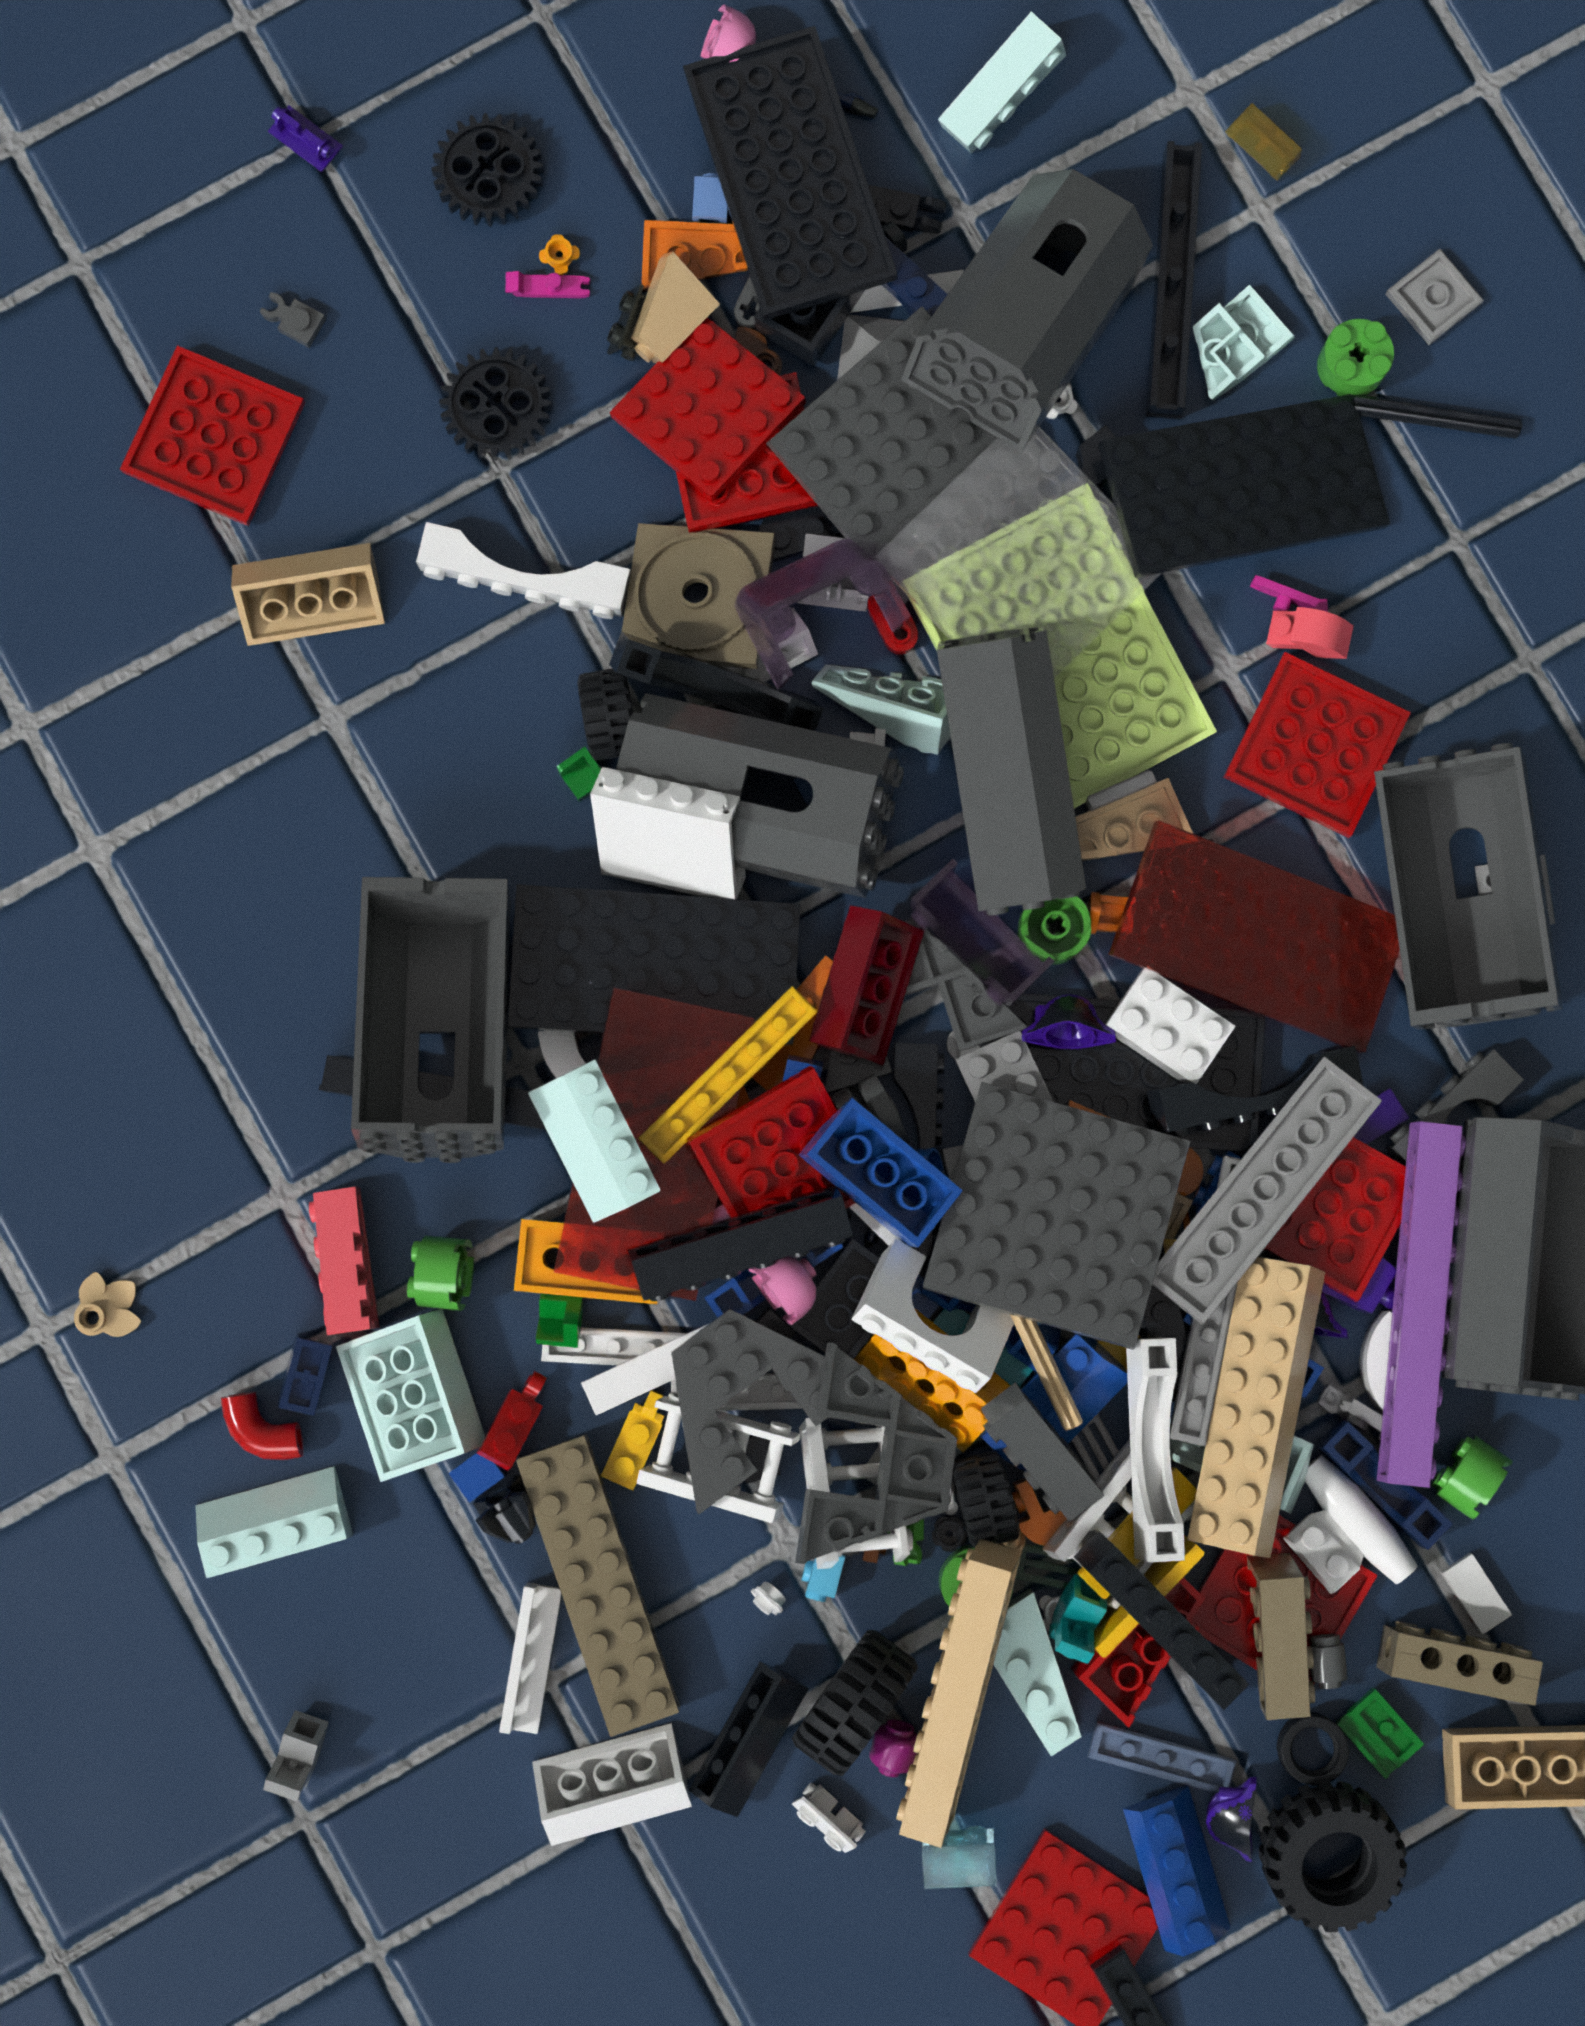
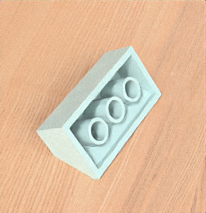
[528,1060,661,1223]
[195,1466,353,1579]

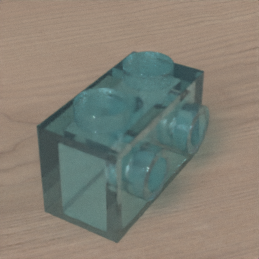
[921,1826,997,1889]

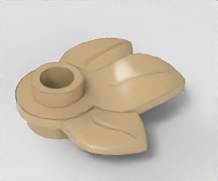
[74,1272,141,1337]

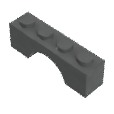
[1386,1049,1524,1166]

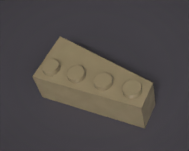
[1247,1553,1315,1720]

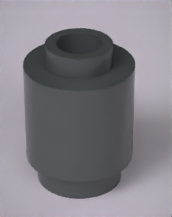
[1309,1634,1348,1689]

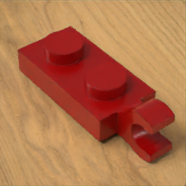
[477,1371,547,1471]

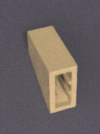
[631,252,720,363]

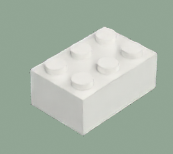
[1105,966,1235,1084]

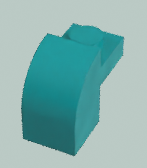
[1049,1574,1107,1664]

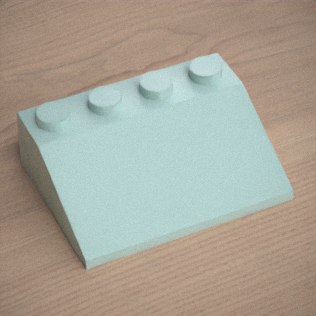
[336,1309,485,1482]

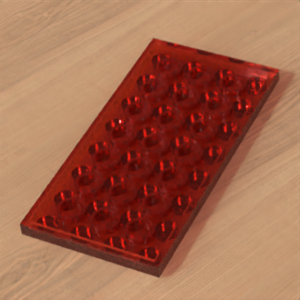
[1108,820,1400,1053]
[553,988,755,1301]

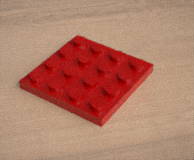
[610,317,806,502]
[120,345,305,527]
[676,372,817,533]
[1223,652,1411,838]
[687,1066,855,1218]
[1264,1137,1406,1302]
[1190,1515,1378,1684]
[968,1828,1158,2026]

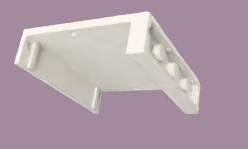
[590,767,746,900]

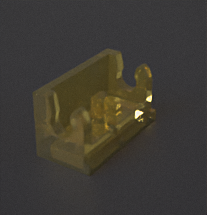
[1225,103,1302,181]

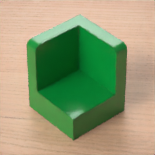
[556,747,603,802]
[536,1294,583,1348]

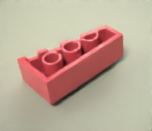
[309,1186,380,1335]

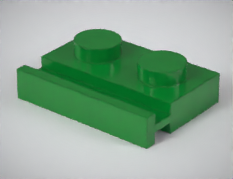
[1335,1687,1424,1779]

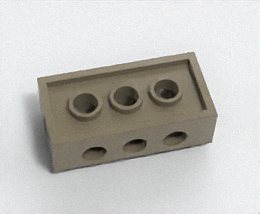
[1376,1621,1543,1706]

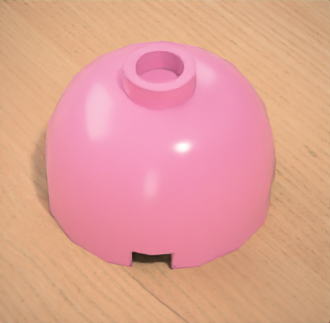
[700,4,757,62]
[748,1256,817,1325]

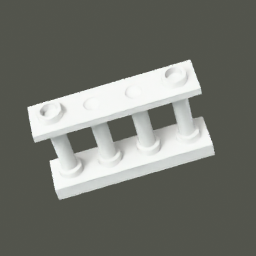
[636,1393,801,1523]
[799,1418,913,1569]
[1043,1439,1195,1609]

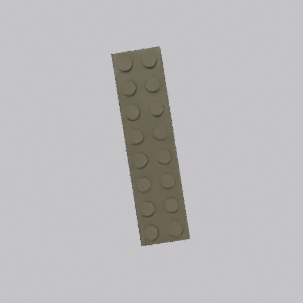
[516,1434,681,1737]

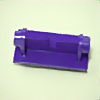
[268,105,343,172]

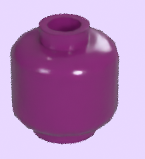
[869,1719,918,1777]

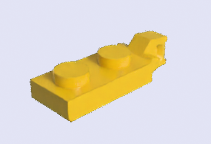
[601,1390,665,1491]

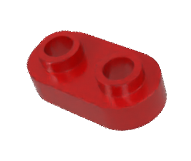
[868,587,918,654]

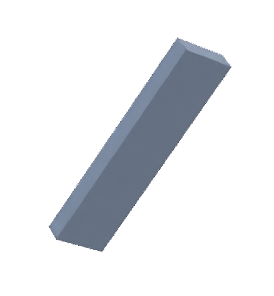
[1087,1721,1237,1793]

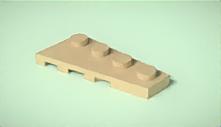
[1075,778,1196,861]

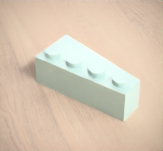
[938,11,1066,154]
[994,1588,1082,1756]

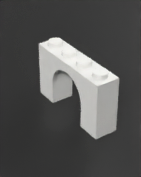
[851,1238,1014,1393]

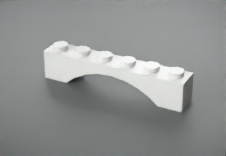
[416,522,631,619]
[1126,1337,1185,1562]

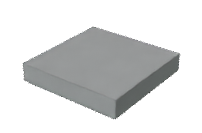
[1385,249,1484,346]

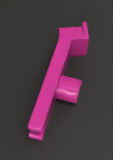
[505,271,590,298]
[1250,575,1328,612]

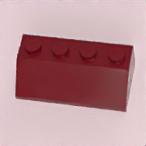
[809,905,924,1066]

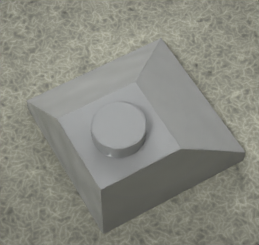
[837,314,904,380]

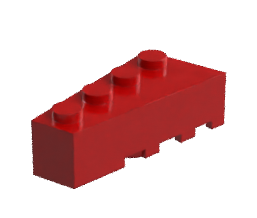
[1071,1577,1205,1728]

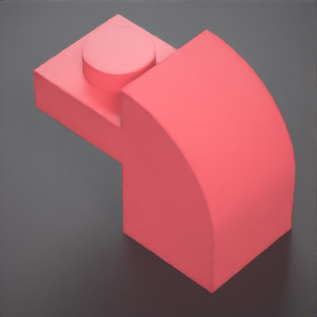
[1266,607,1354,659]

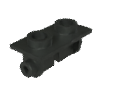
[607,284,647,361]

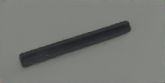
[1353,395,1522,439]

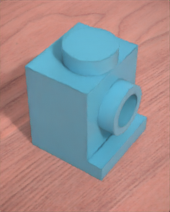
[801,1554,845,1602]

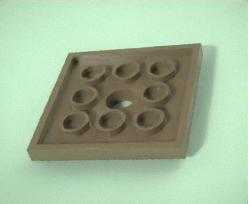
[622,523,776,669]

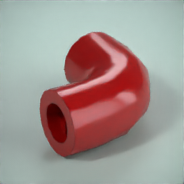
[221,1391,304,1460]

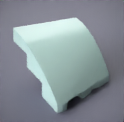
[1193,284,1295,401]

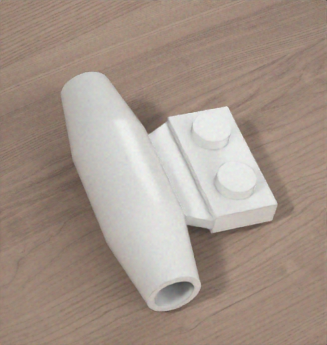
[1283,1454,1418,1594]

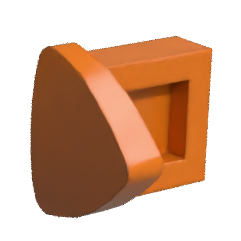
[1087,892,1134,934]

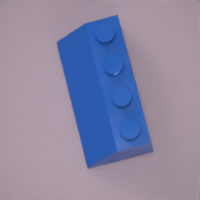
[799,1098,963,1247]
[979,1333,1128,1471]
[1123,1785,1230,1957]

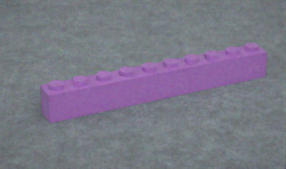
[1377,1121,1466,1488]

